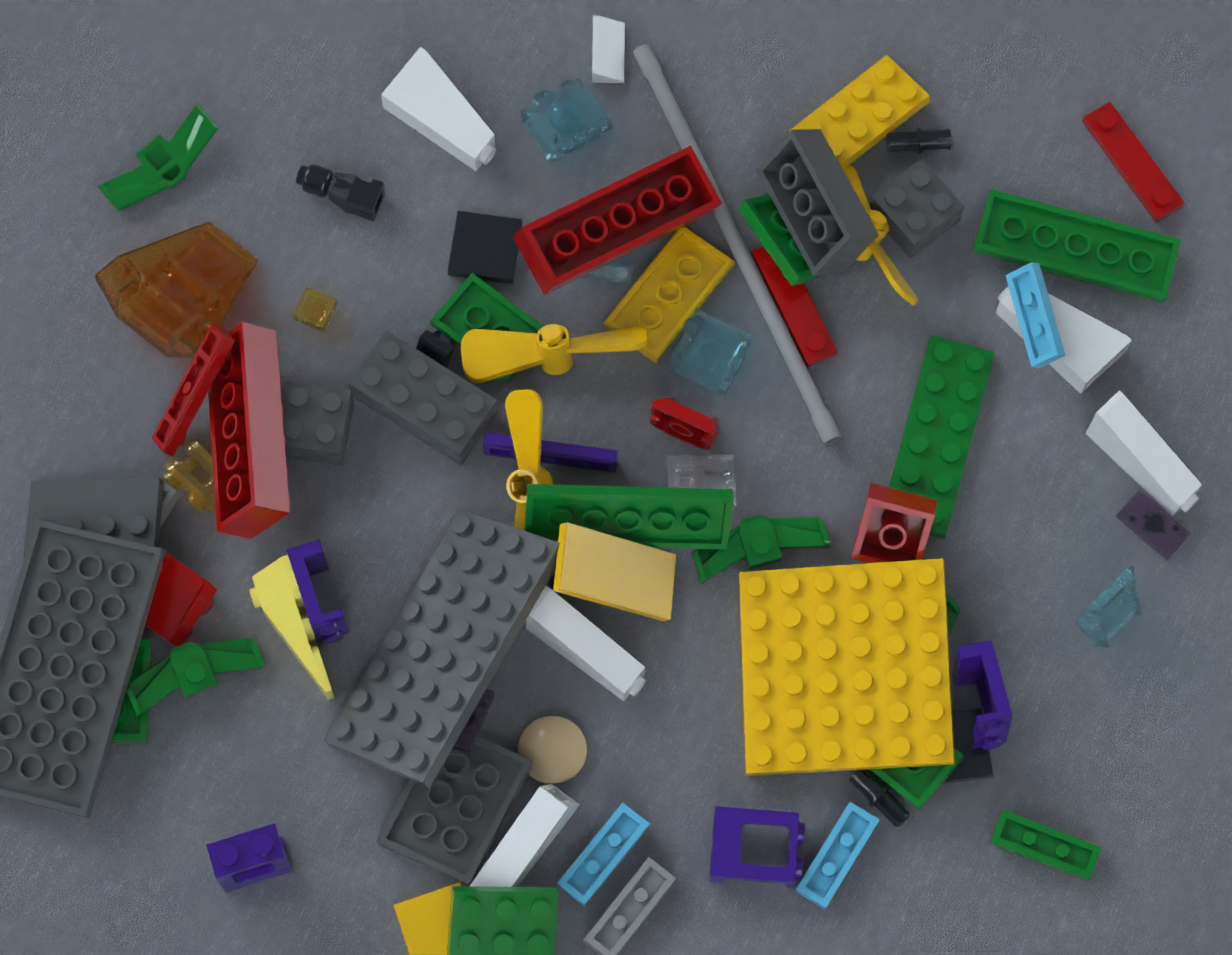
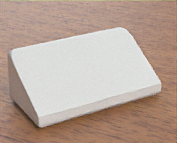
[592,15,625,83]

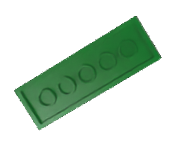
[973,189,1181,303]
[889,335,995,539]
[524,484,734,550]

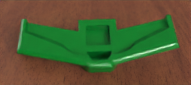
[97,103,219,211]
[691,515,830,584]
[126,637,265,718]

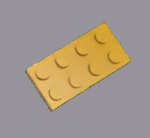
[789,55,930,169]

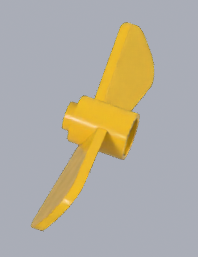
[843,165,918,306]
[461,324,648,383]
[505,389,555,577]

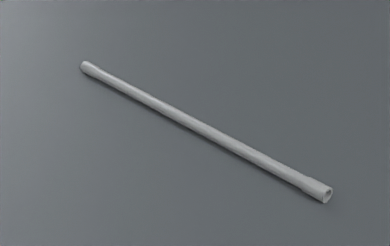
[633,44,842,446]

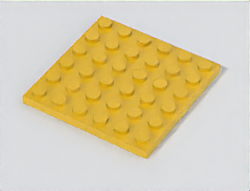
[739,558,955,776]

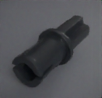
[886,128,952,154]
[849,769,910,827]

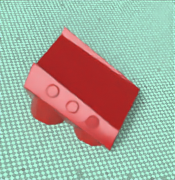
[650,398,720,450]
[145,553,217,647]

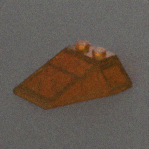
[95,221,258,358]

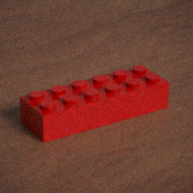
[513,146,722,296]
[208,322,291,539]

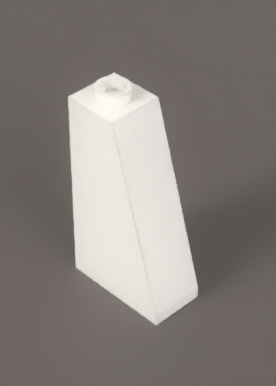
[381,47,496,171]
[996,286,1132,394]
[1085,390,1202,517]
[526,585,646,701]
[470,784,580,887]

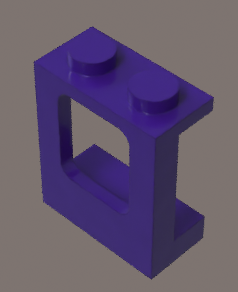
[287,539,349,644]
[952,640,1013,750]
[709,806,805,888]
[206,823,293,893]

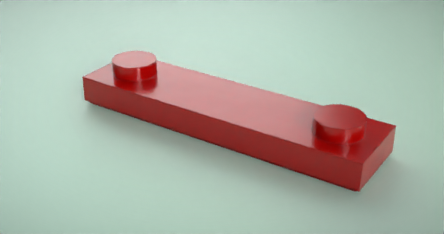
[1082,101,1184,223]
[751,246,838,368]
[152,323,235,457]

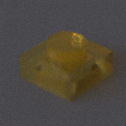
[293,287,338,332]

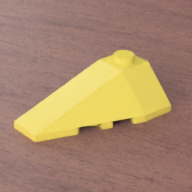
[249,555,335,700]

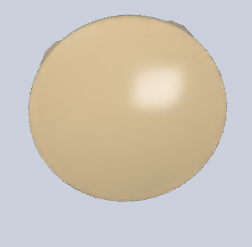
[518,716,587,784]

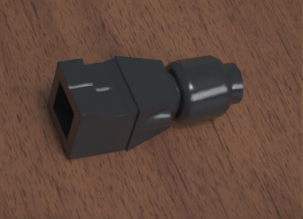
[296,164,385,221]

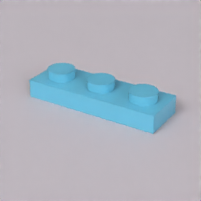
[1006,262,1066,368]
[557,802,650,907]
[795,802,879,910]

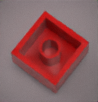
[851,483,937,563]

